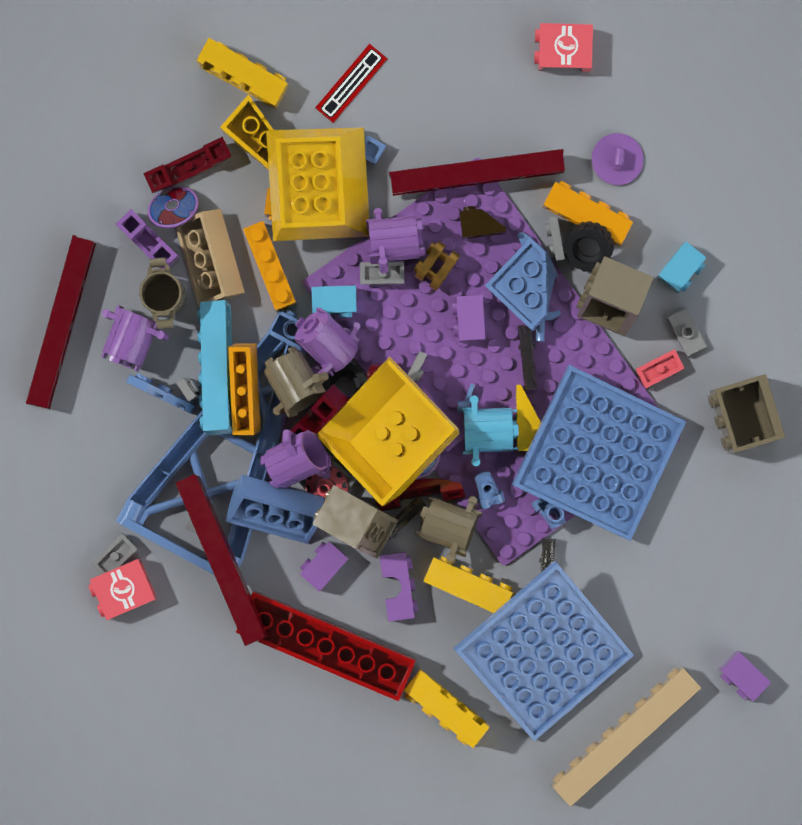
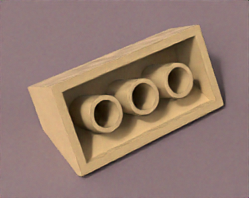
[176,209,245,307]

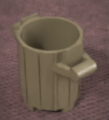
[139,257,186,329]
[264,347,329,417]
[415,496,482,565]

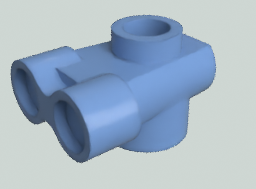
[475,472,505,509]
[531,498,566,530]

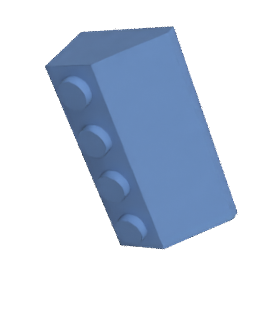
[225,475,324,544]

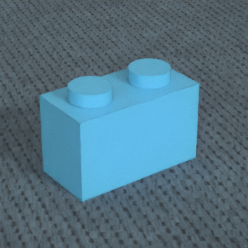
[657,241,706,293]
[312,285,357,318]

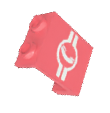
[534,23,593,72]
[88,558,158,620]

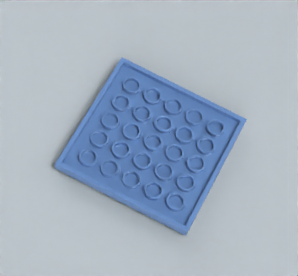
[512,365,686,541]
[453,561,634,741]

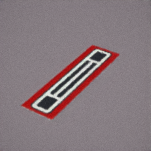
[315,43,388,123]

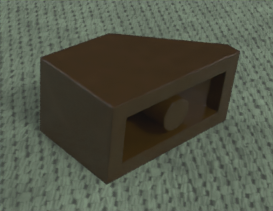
[459,206,507,240]

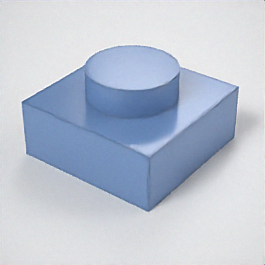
[365,135,386,165]

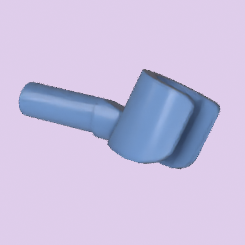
[457,384,476,413]

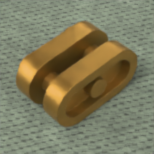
[413,241,461,291]

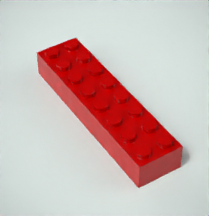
[236,590,416,702]

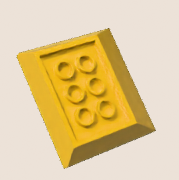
[266,127,370,241]
[318,357,460,506]

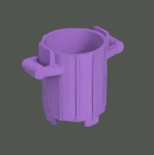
[366,208,425,274]
[101,305,169,372]
[294,308,360,376]
[260,430,331,489]

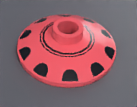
[305,466,348,502]

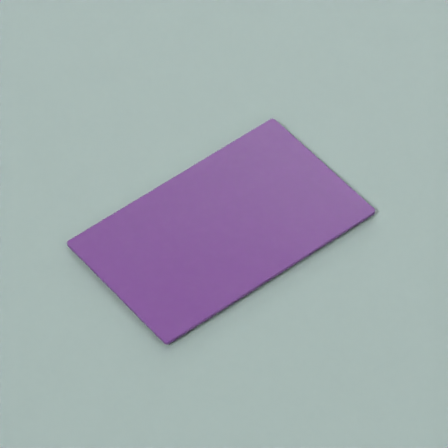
[303,158,680,565]

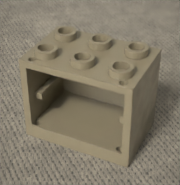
[576,256,654,337]
[708,374,786,454]
[312,485,399,559]

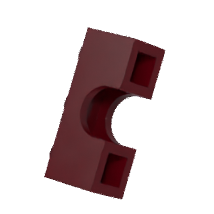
[290,384,349,435]

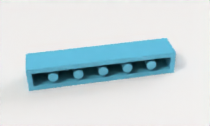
[197,300,232,435]

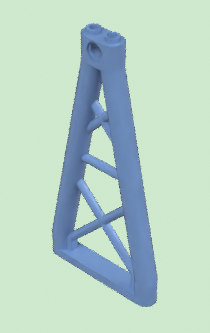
[116,308,306,575]

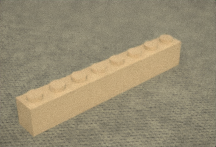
[551,667,701,807]

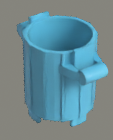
[461,395,519,466]

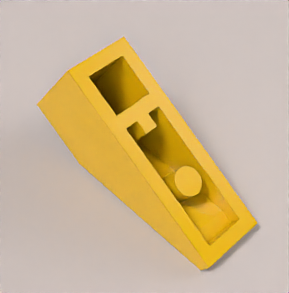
[515,385,541,451]

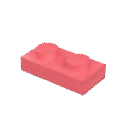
[635,349,685,388]

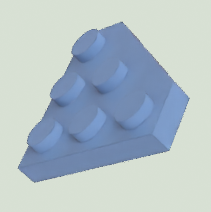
[485,238,548,331]
[126,373,196,414]

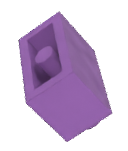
[452,295,485,342]
[300,541,349,592]
[718,651,771,702]

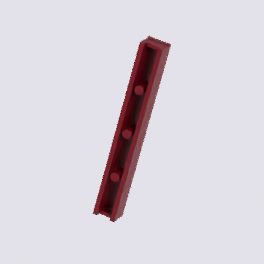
[389,149,565,196]
[26,235,96,409]
[175,474,268,646]

